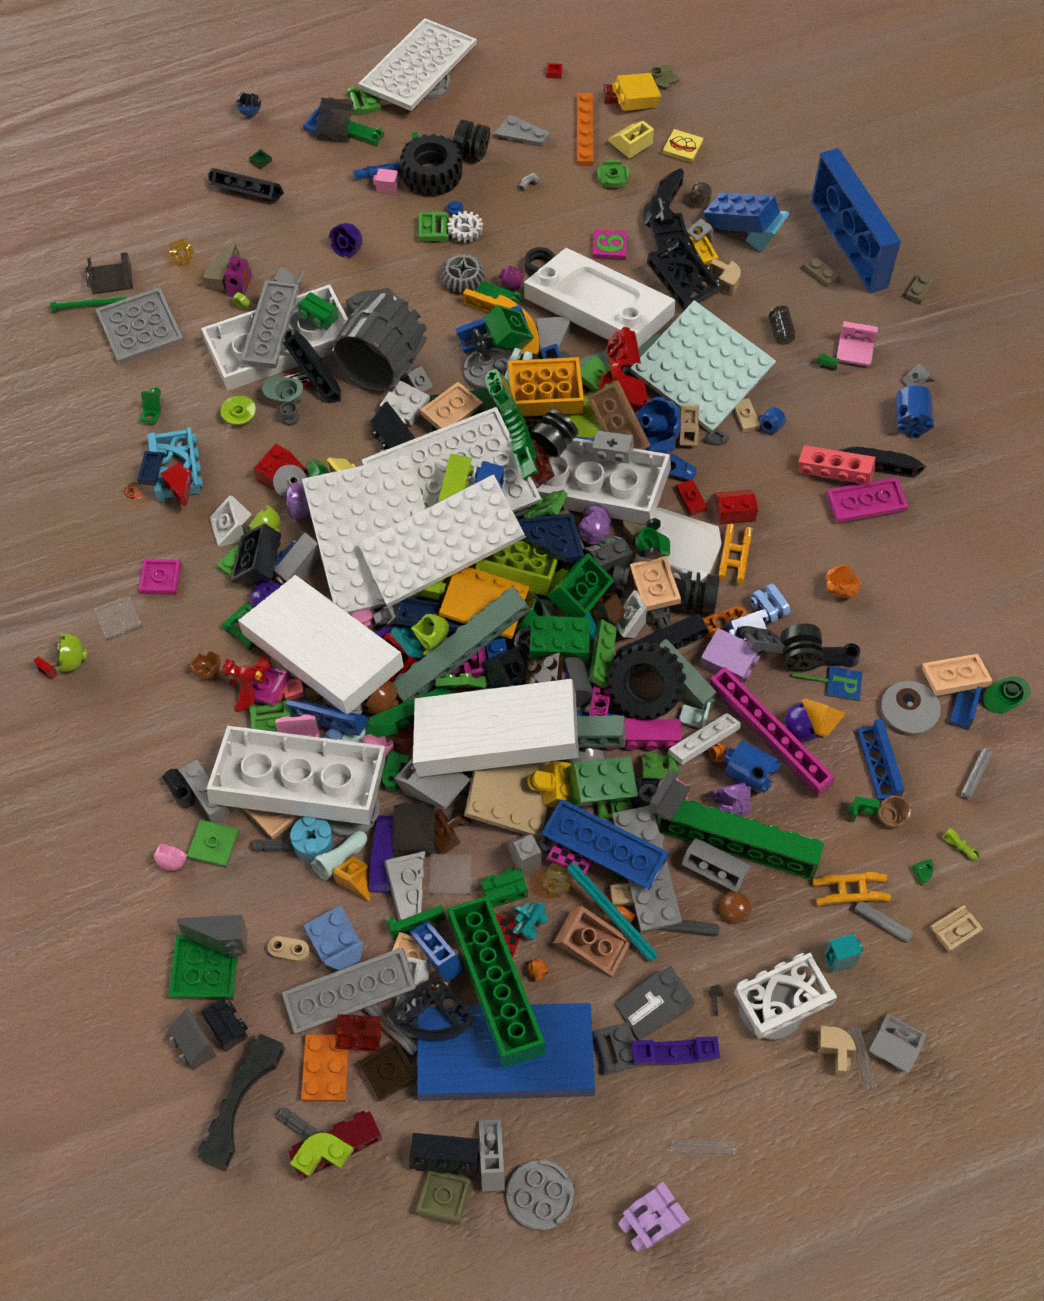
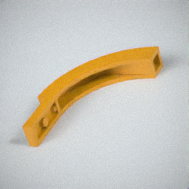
[463,289,539,356]

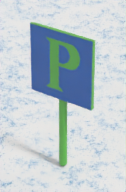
[792,666,862,701]

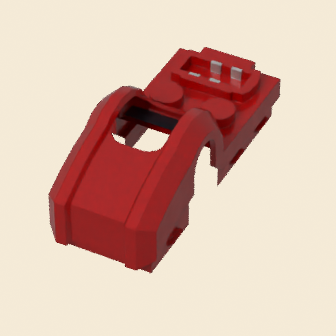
[599,327,648,414]

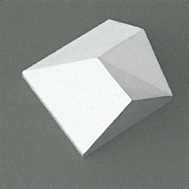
[210,496,252,547]
[614,590,647,638]

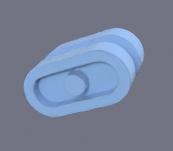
[750,583,791,624]

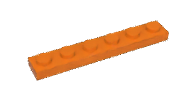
[577,93,593,166]

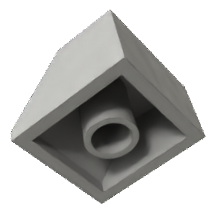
[869,1013,926,1073]

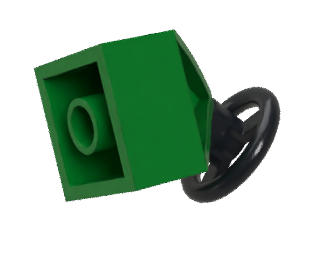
[472,304,534,362]

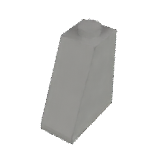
[537,316,571,359]
[274,533,322,586]
[505,835,541,878]

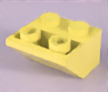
[608,121,654,159]

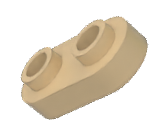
[268,936,310,963]

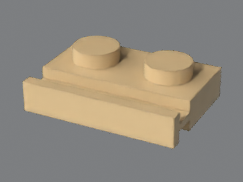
[930,905,983,953]

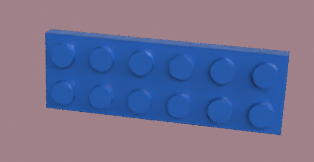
[541,799,669,890]

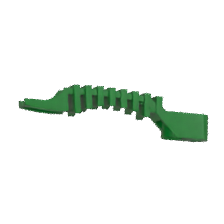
[485,369,539,481]

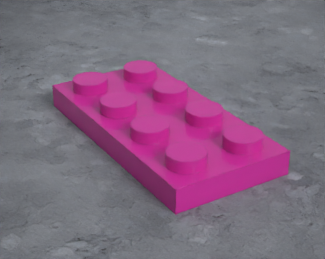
[826,477,908,523]

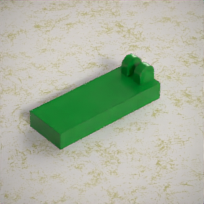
[339,119,384,147]
[475,281,523,304]
[387,905,446,939]

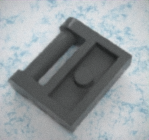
[739,626,785,654]
[592,1022,641,1075]

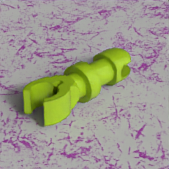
[942,828,980,861]

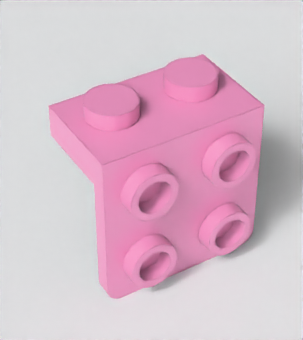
[837,321,878,366]
[276,715,320,738]

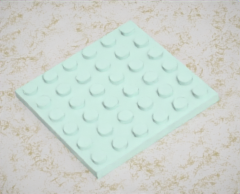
[630,300,776,433]

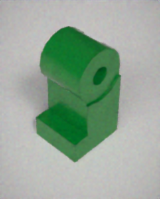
[382,751,410,793]

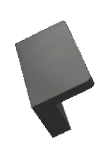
[649,769,690,821]

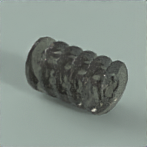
[768,306,795,345]

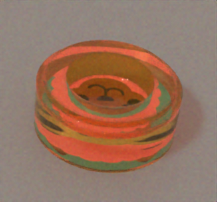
[124,482,143,500]

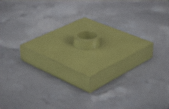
[416,1171,472,1225]

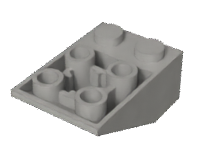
[394,758,470,809]

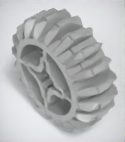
[440,253,485,294]

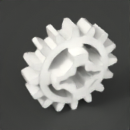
[447,211,483,243]

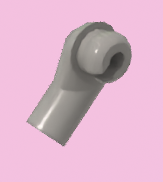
[518,173,540,192]

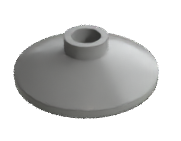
[273,465,307,500]

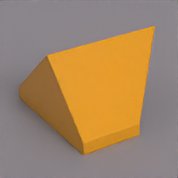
[802,698,846,737]
[333,856,370,902]

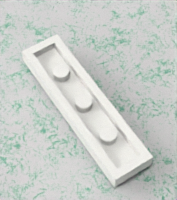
[669,713,741,765]

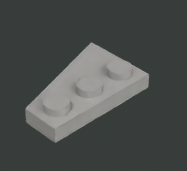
[493,115,550,147]
[384,851,425,920]

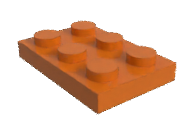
[301,1035,350,1102]

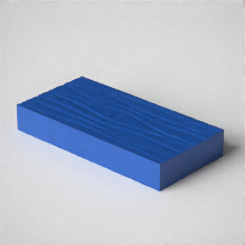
[810,148,901,294]
[417,1003,595,1101]

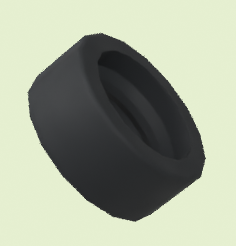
[524,247,555,277]

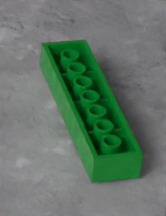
[657,800,825,880]
[448,896,545,1068]

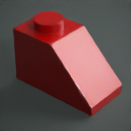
[160,462,192,507]

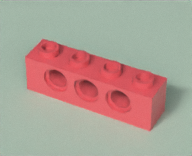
[798,445,875,485]

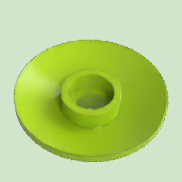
[220,396,256,425]

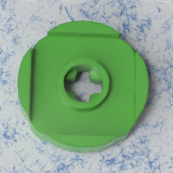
[597,160,629,188]

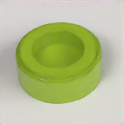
[232,292,250,309]

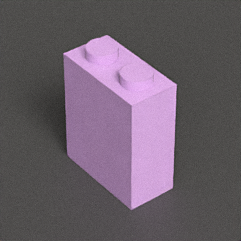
[699,628,760,684]

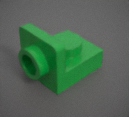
[847,796,880,822]

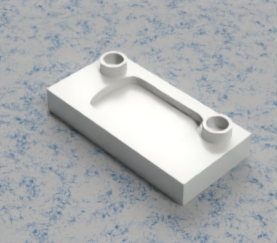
[524,248,675,348]

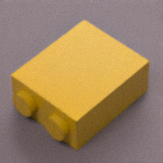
[613,73,661,111]

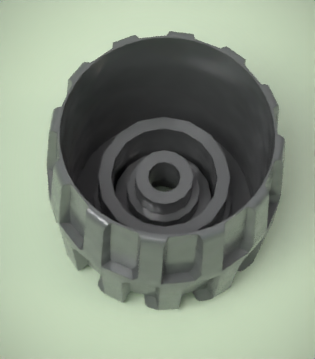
[332,293,427,391]

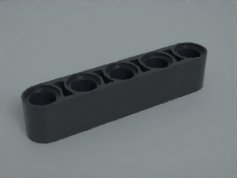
[616,614,709,668]

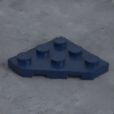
[517,513,584,563]

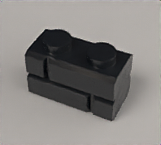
[201,998,248,1052]

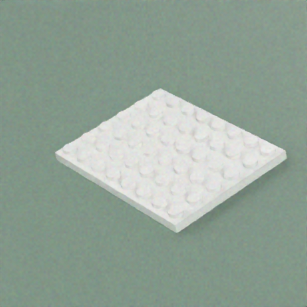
[362,407,541,513]
[302,455,448,614]

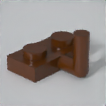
[423,809,472,854]

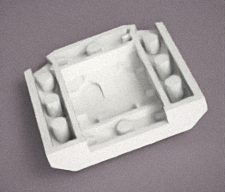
[634,507,722,582]

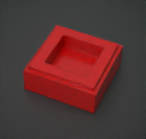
[546,63,562,79]
[34,656,57,680]

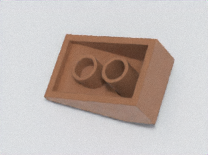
[553,906,631,977]

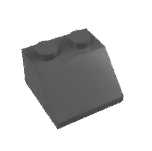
[169,1008,216,1070]

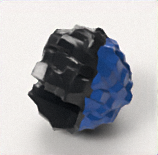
[236,92,261,117]

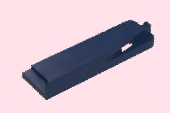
[396,598,504,641]

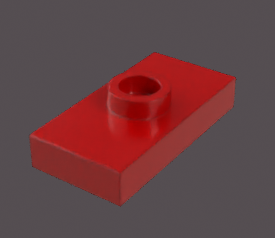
[676,479,708,516]

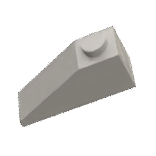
[479,1119,505,1192]

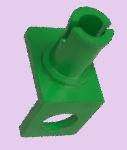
[139,387,162,423]

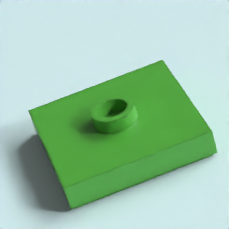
[580,356,615,392]
[187,820,240,868]

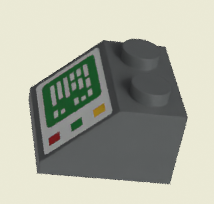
[583,535,633,574]

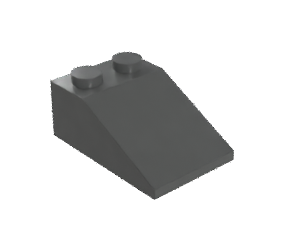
[177,915,248,957]

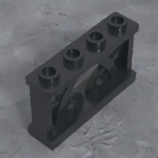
[647,236,720,311]

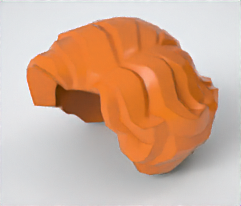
[825,565,861,599]

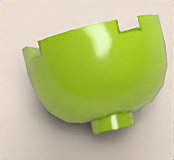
[245,504,280,533]
[56,633,87,672]

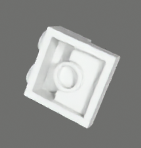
[380,381,430,427]

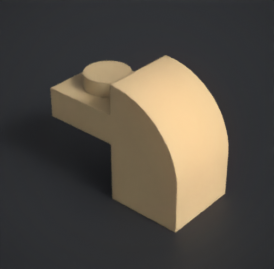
[710,259,741,296]
[679,404,699,446]
[817,1026,856,1077]

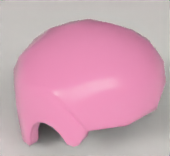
[362,734,393,757]
[154,844,187,871]

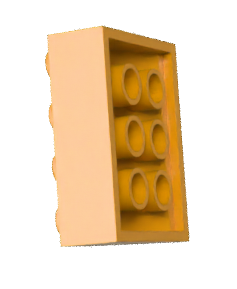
[508,357,584,416]
[439,567,529,639]

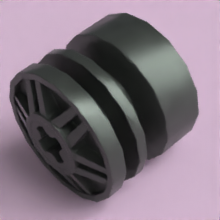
[453,119,490,160]
[530,409,579,458]
[681,571,720,614]
[781,623,825,672]

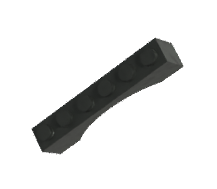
[198,1033,286,1172]

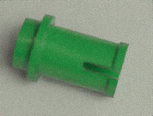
[816,353,840,369]

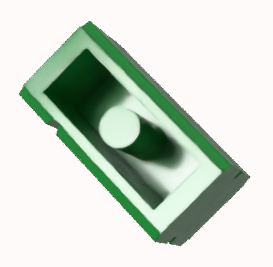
[298,292,339,330]
[481,868,528,908]

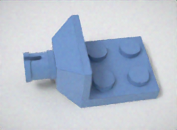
[303,905,364,971]

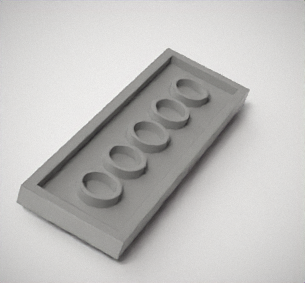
[241,280,299,368]
[612,805,682,933]
[282,948,417,1034]

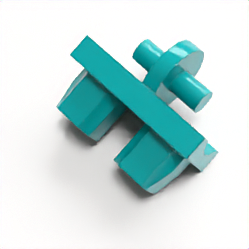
[511,902,549,941]

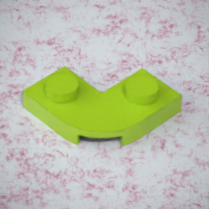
[290,1133,354,1177]

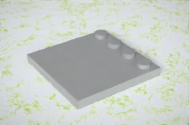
[95,287,184,364]

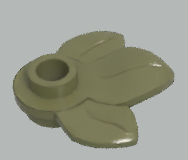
[649,65,679,88]

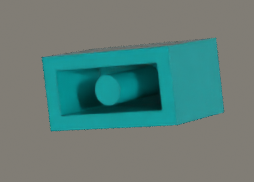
[823,933,863,974]

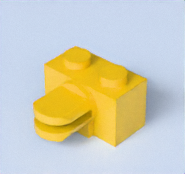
[527,761,572,808]

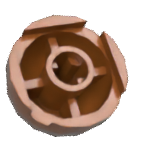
[363,680,399,715]

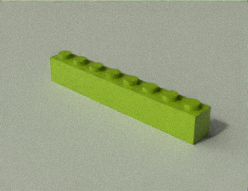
[416,453,474,600]

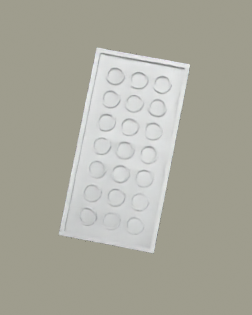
[358,18,477,111]
[358,474,526,607]

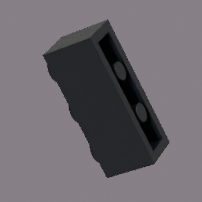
[409,1133,480,1176]

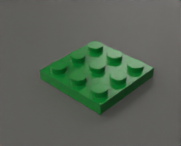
[169,935,238,1000]

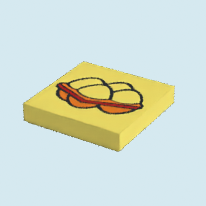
[662,129,704,163]

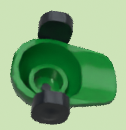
[635,518,670,559]

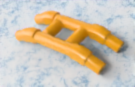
[718,524,753,584]
[813,872,891,906]

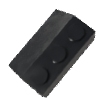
[370,401,415,450]
[230,523,281,585]
[482,644,529,689]

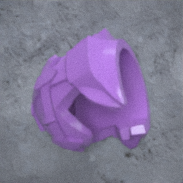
[287,482,311,521]
[577,506,611,544]
[711,783,752,818]

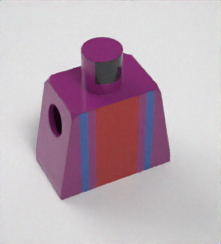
[225,256,252,297]

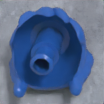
[636,397,682,454]

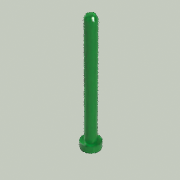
[50,296,127,313]

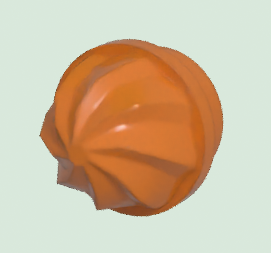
[709,743,728,763]
[528,959,549,981]

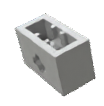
[592,431,634,464]

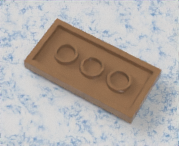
[587,381,651,450]

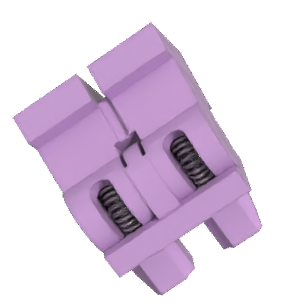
[618,1182,690,1251]

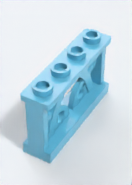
[148,427,203,502]

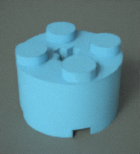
[290,816,334,863]

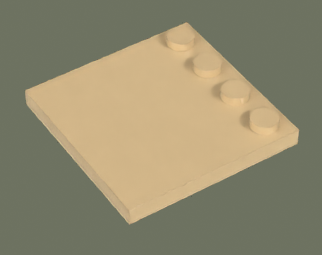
[464,762,549,839]

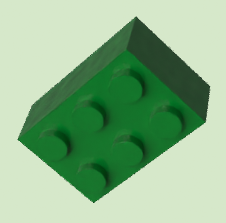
[547,553,614,617]
[530,616,590,663]
[566,756,638,807]

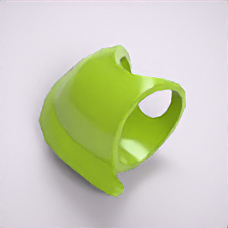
[411,614,449,656]

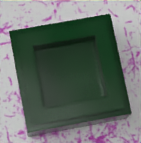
[249,149,272,170]

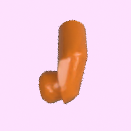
[604,906,636,924]

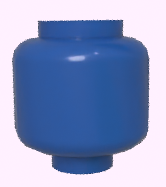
[760,407,786,434]

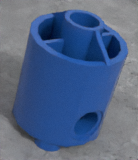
[895,385,934,438]
[723,740,782,794]

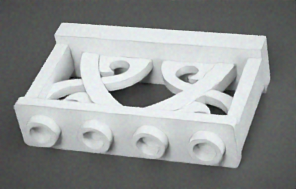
[734,953,837,1039]

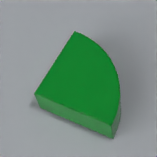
[912,859,934,886]

